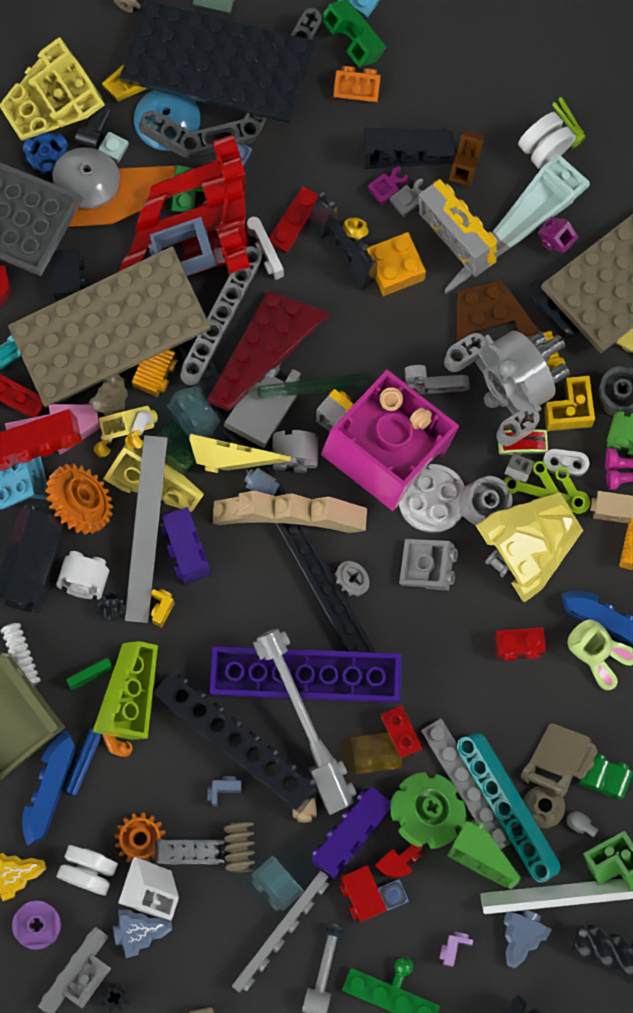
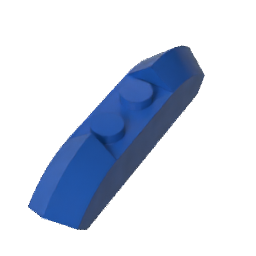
[561,591,633,647]
[22,731,76,846]

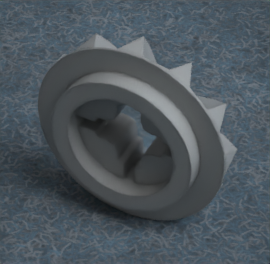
[335,561,369,597]

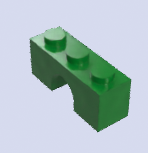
[321,0,387,68]

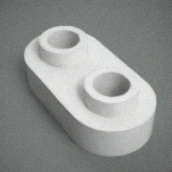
[543,449,589,476]

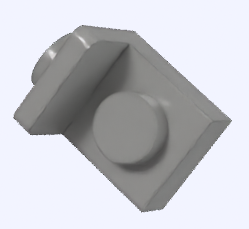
[505,453,534,482]

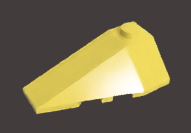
[189,434,291,473]
[103,440,204,512]

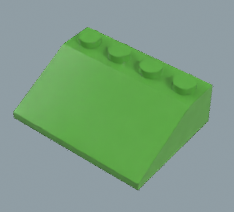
[447,820,520,890]

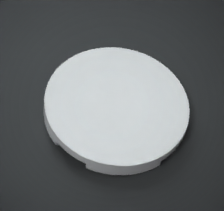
[399,464,465,533]

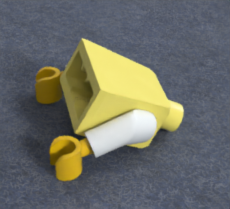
[94,406,158,458]

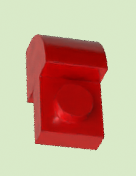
[375,844,423,879]

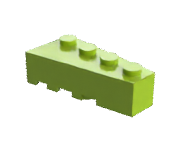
[93,641,158,740]

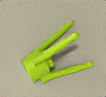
[552,97,586,148]

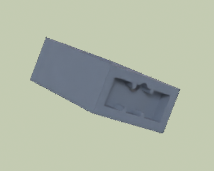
[148,217,217,275]

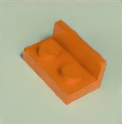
[333,66,381,102]

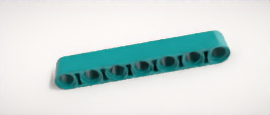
[457,732,560,882]

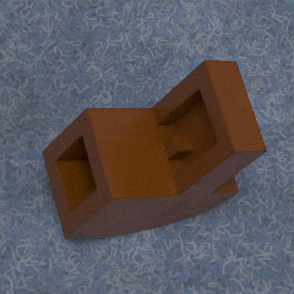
[449,130,485,186]

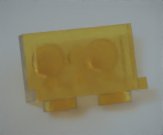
[351,732,403,774]

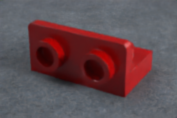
[381,705,422,758]

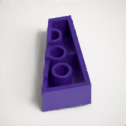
[311,786,391,881]

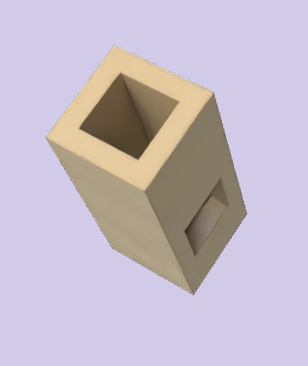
[590,491,633,524]

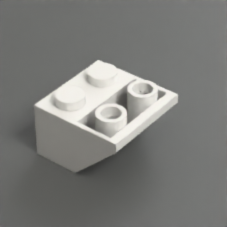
[119,857,179,920]

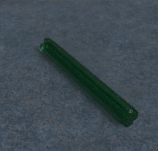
[257,373,368,399]

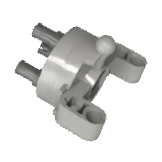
[444,331,570,446]

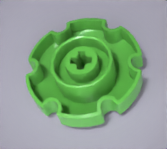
[391,772,466,849]

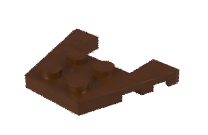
[456,280,539,361]

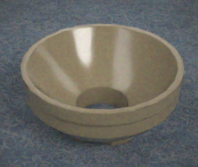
[523,786,565,829]

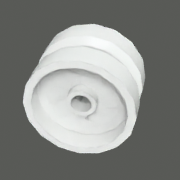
[518,112,576,169]
[57,845,118,896]

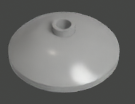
[52,147,120,209]

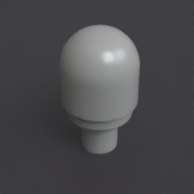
[567,811,598,838]

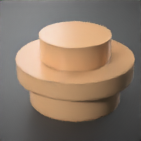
[380,387,403,411]
[410,408,432,429]

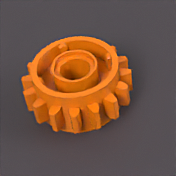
[114,813,166,863]

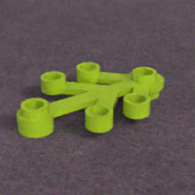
[503,461,590,514]

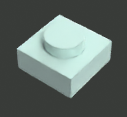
[98,132,129,163]

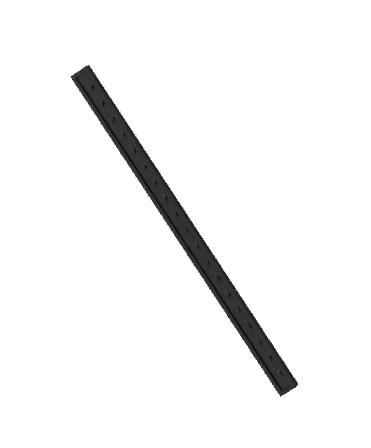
[176,336,377,653]

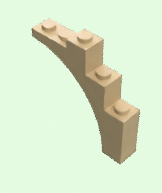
[213,491,367,533]

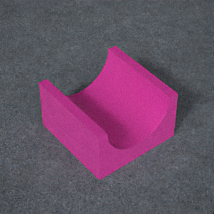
[321,370,459,511]

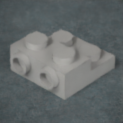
[399,539,458,591]

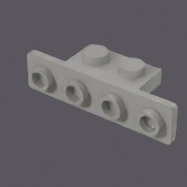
[38,927,111,1013]

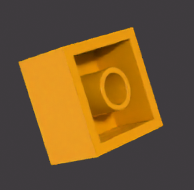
[366,232,426,297]

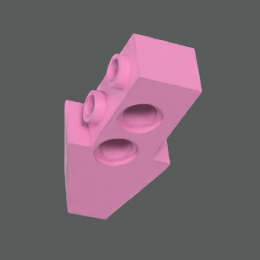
[5,404,101,455]

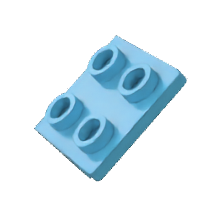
[0,456,50,510]

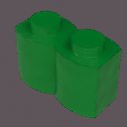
[577,754,633,800]

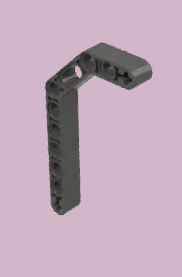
[139,8,322,158]

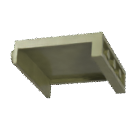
[0,653,65,780]

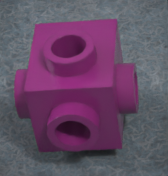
[537,217,579,253]

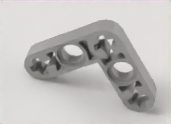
[403,365,470,395]

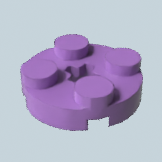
[12,901,61,950]

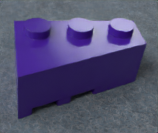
[159,507,211,585]

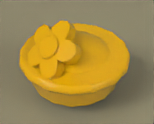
[341,218,369,241]

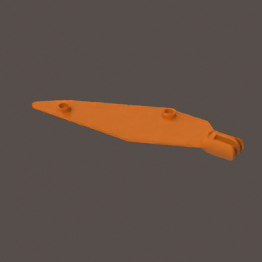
[68,165,184,227]

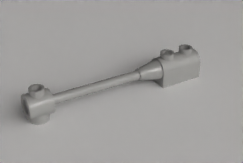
[253,628,357,815]

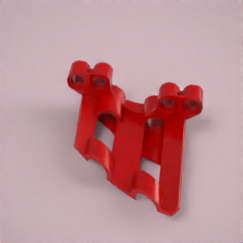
[119,135,251,276]

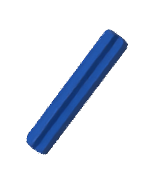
[65,728,102,796]

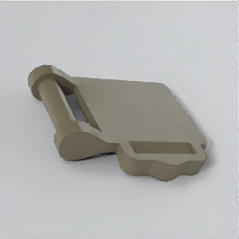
[521,723,597,797]

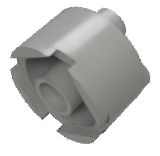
[272,430,319,473]
[459,476,512,525]

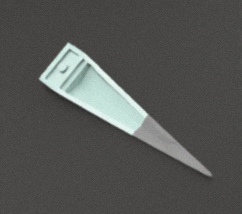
[445,154,590,294]

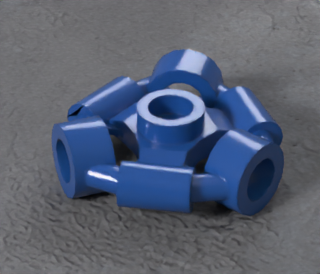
[23,132,68,176]

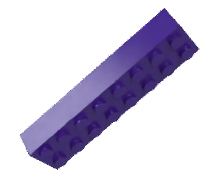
[210,647,403,704]

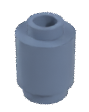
[244,468,280,496]

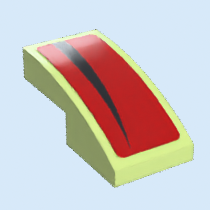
[498,430,548,456]

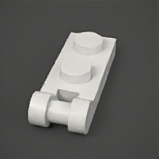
[247,217,284,280]

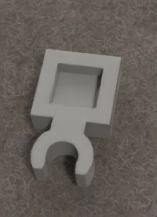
[389,178,427,217]

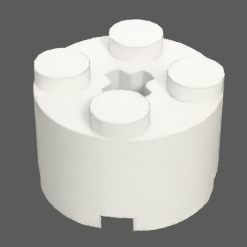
[56,551,109,600]

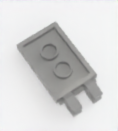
[224,363,301,448]

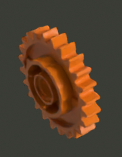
[45,464,113,534]

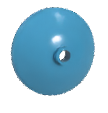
[134,90,200,151]

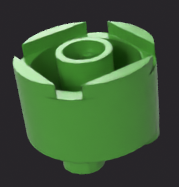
[607,412,633,457]

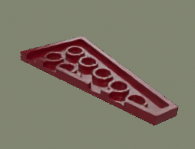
[208,291,330,411]

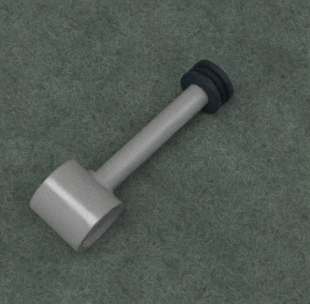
[302,924,344,1013]

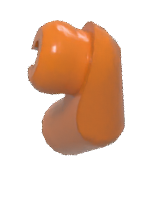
[102,734,133,757]

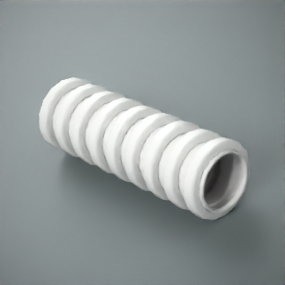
[1,623,40,685]

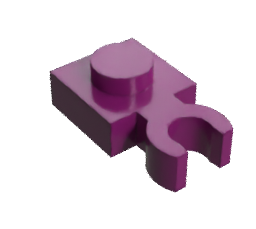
[367,166,408,205]

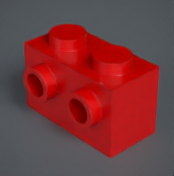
[495,627,546,661]

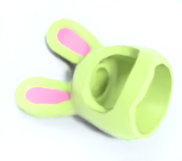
[567,619,633,691]

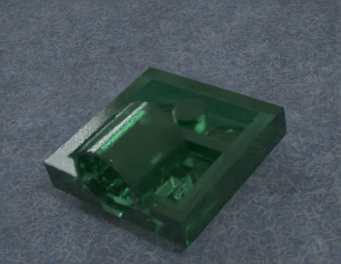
[155,420,197,475]

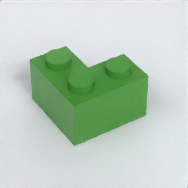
[583,831,633,892]

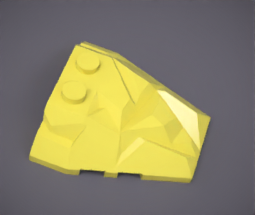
[0,37,105,140]
[476,492,583,602]

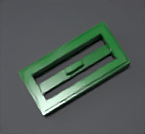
[66,658,113,691]

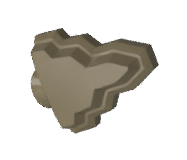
[89,374,128,416]

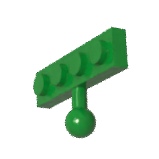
[342,957,440,1013]

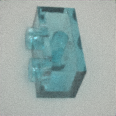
[167,386,220,438]

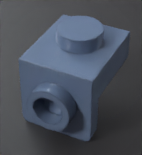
[208,776,242,807]

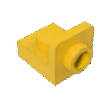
[151,589,175,628]

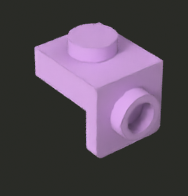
[440,932,473,967]

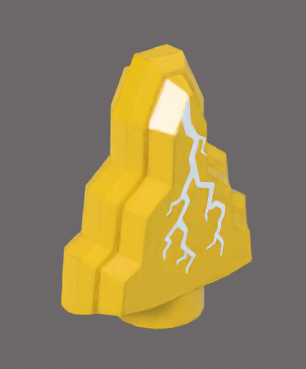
[0,853,46,901]

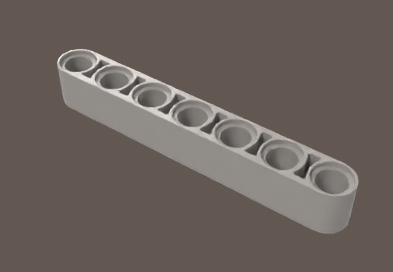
[180,247,262,385]

